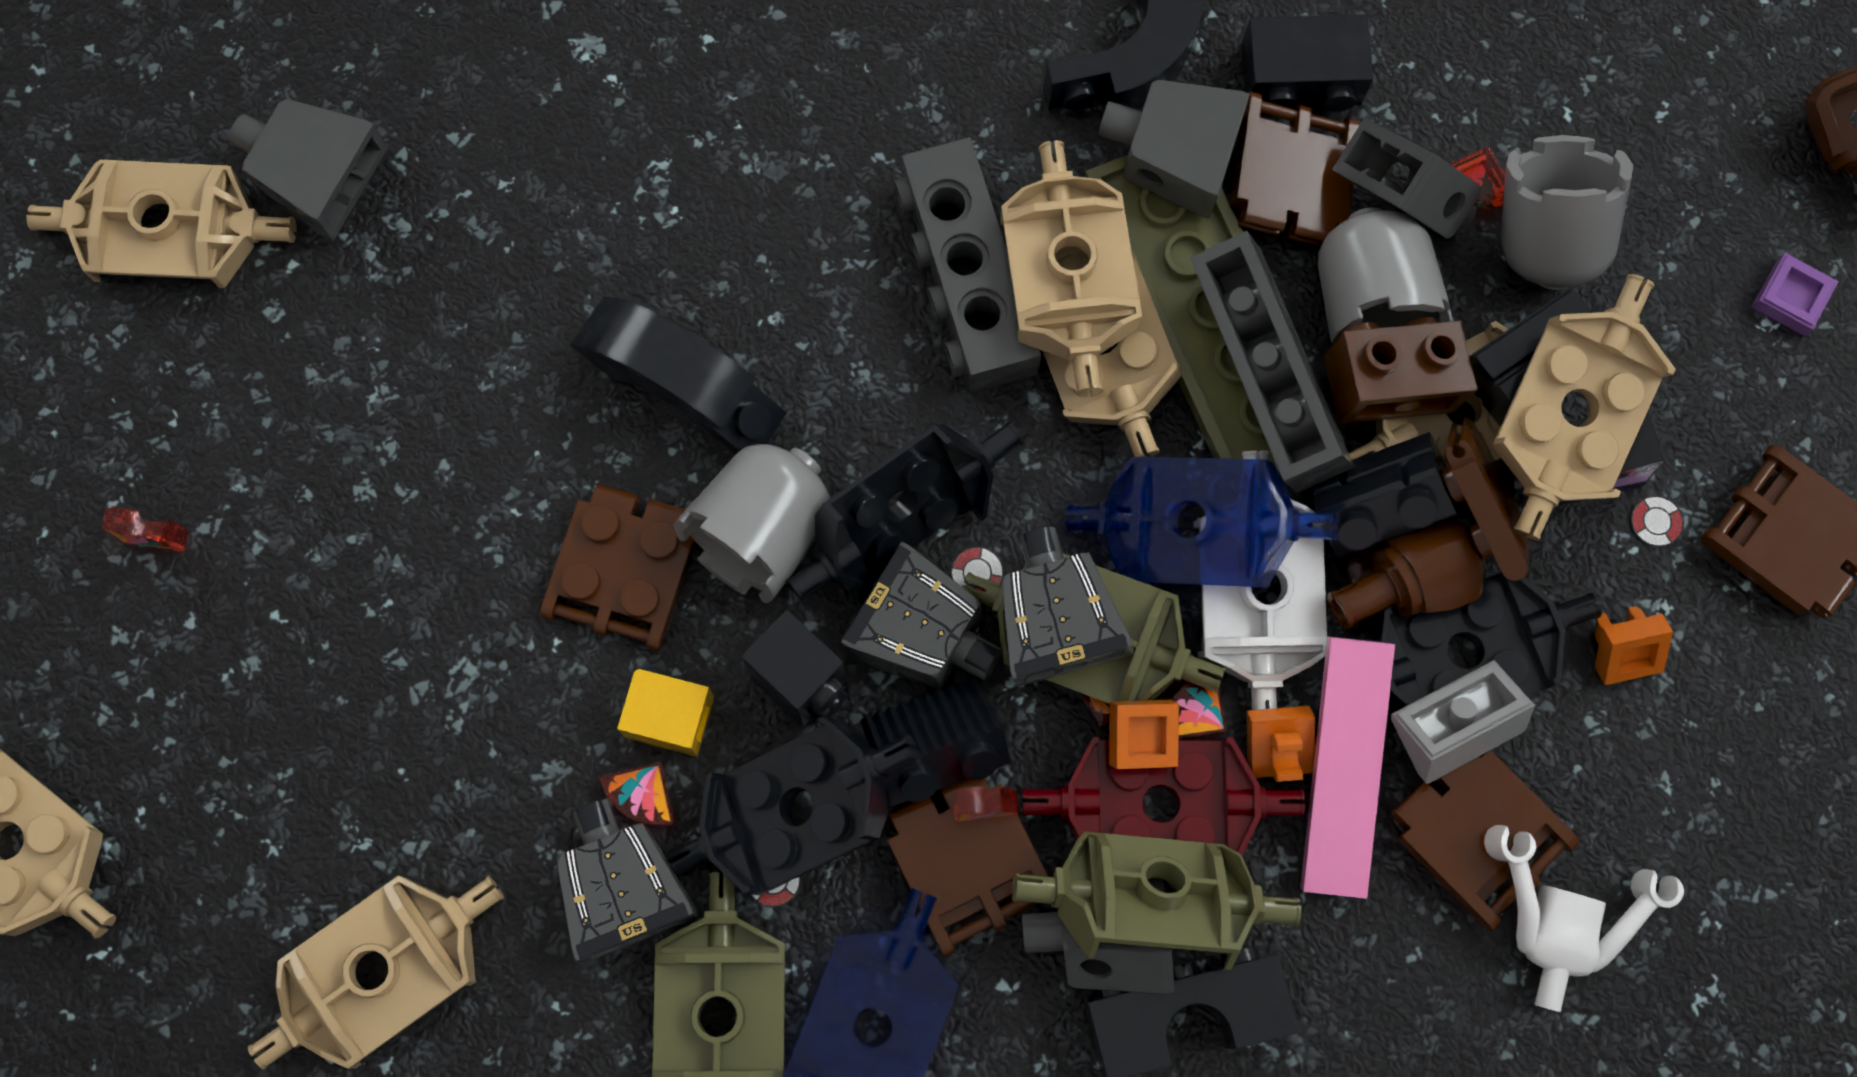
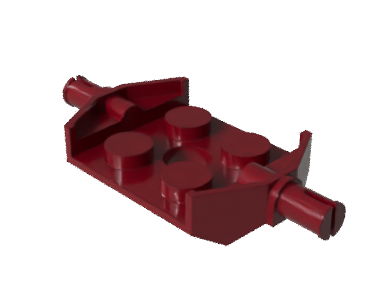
[1022,737,1305,855]

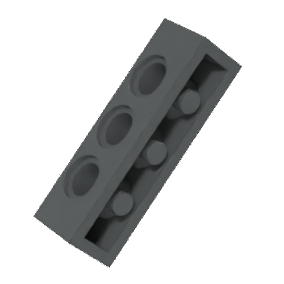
[894,137,1041,394]
[1190,231,1355,493]

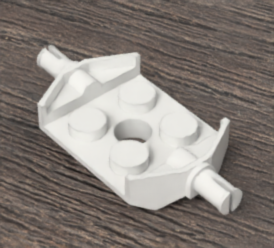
[1193,450,1327,710]

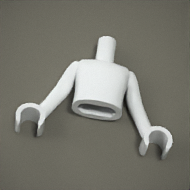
[1484,825,1684,1012]

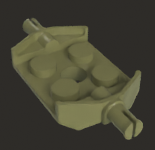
[962,553,1226,704]
[1012,831,1301,970]
[652,872,787,1077]

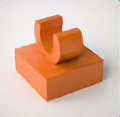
[1594,606,1673,685]
[1109,700,1179,769]
[1247,706,1315,782]

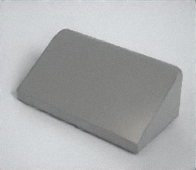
[1391,660,1535,784]

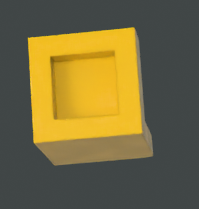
[617,669,715,757]

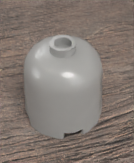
[1501,135,1633,290]
[1318,207,1453,345]
[673,444,830,603]

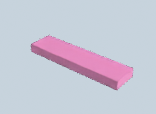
[1300,636,1395,899]

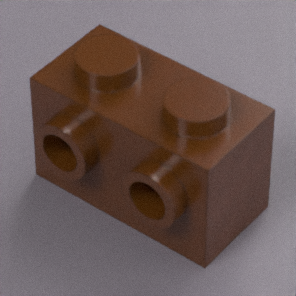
[1323,317,1477,424]

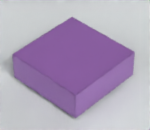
[1751,253,1839,336]

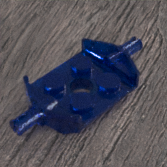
[1065,457,1338,589]
[783,887,960,1077]

